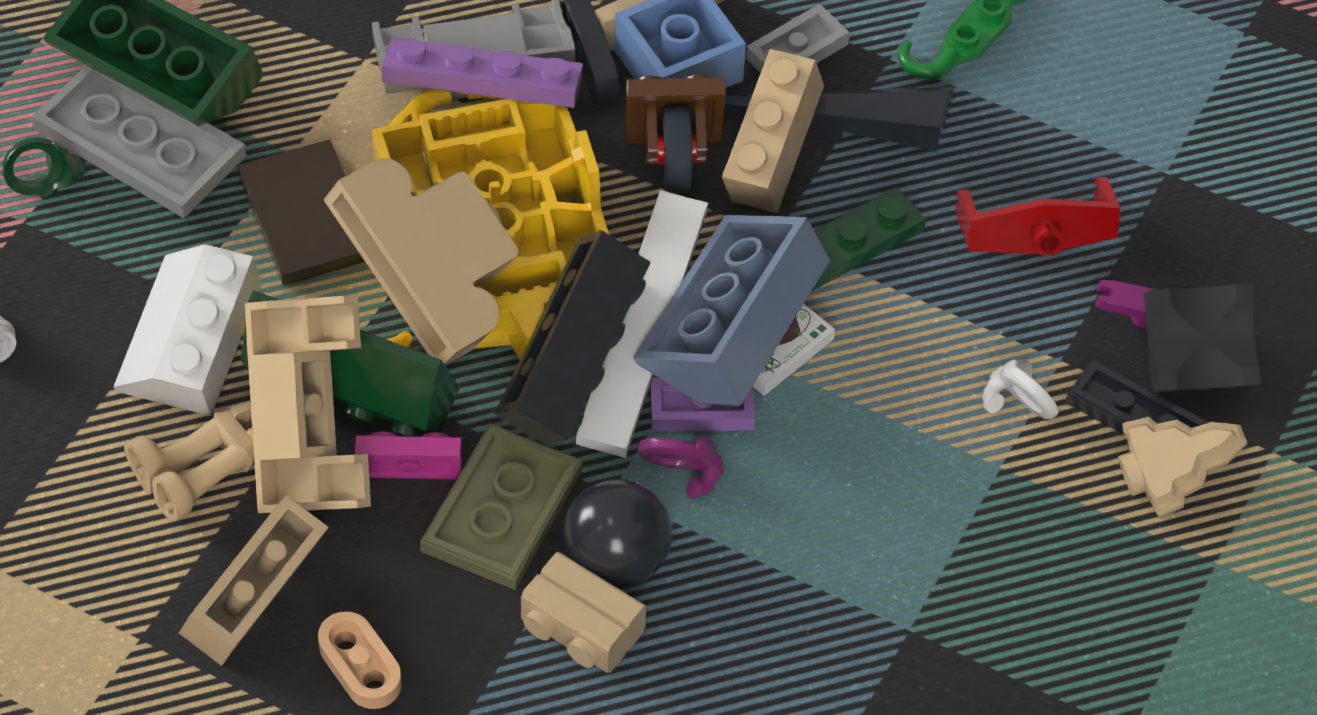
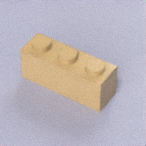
[722,49,824,213]
[179,495,328,666]

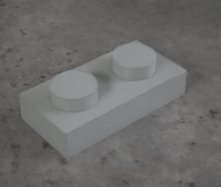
[746,4,850,73]

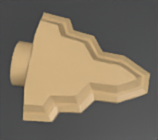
[1118,417,1247,518]

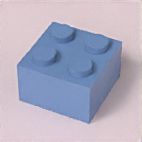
[614,0,746,88]

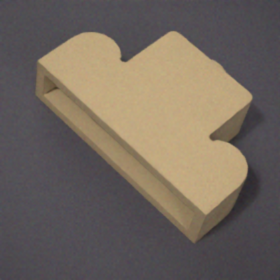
[324,158,519,366]

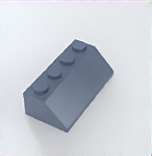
[633,215,830,406]

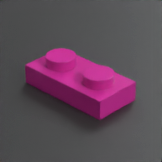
[355,431,462,479]

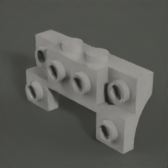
[372,0,575,98]

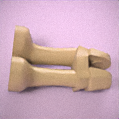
[124,400,255,521]

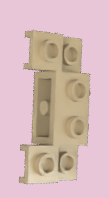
[244,295,371,513]

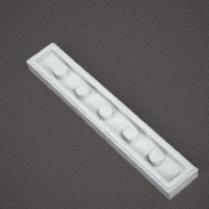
[576,190,708,458]

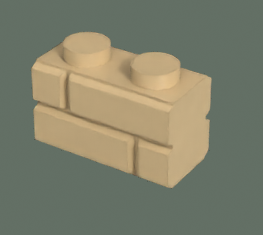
[521,552,646,673]

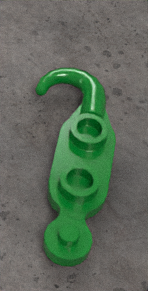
[898,0,1026,80]

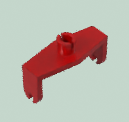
[956,177,1120,257]

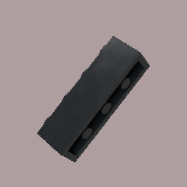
[494,230,651,444]

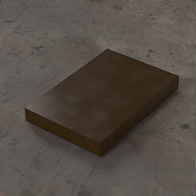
[237,139,365,286]

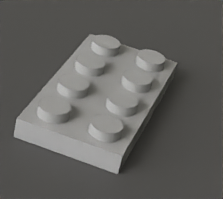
[32,65,246,218]

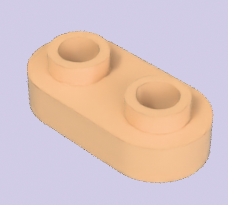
[318,612,402,709]

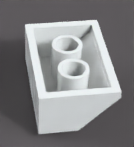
[114,244,261,416]

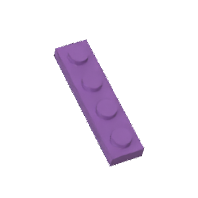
[382,38,583,108]

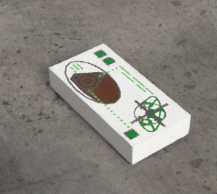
[753,304,835,396]

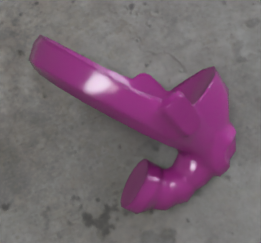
[637,434,724,499]

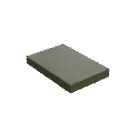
[420,424,583,590]

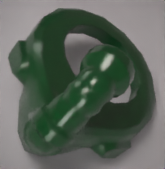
[2,137,86,200]

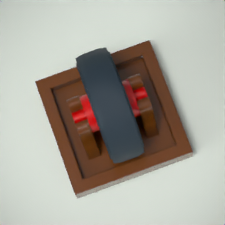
[624,74,726,193]

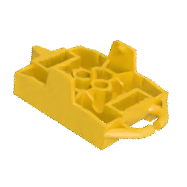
[371,89,609,359]

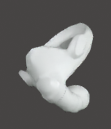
[982,360,1059,419]

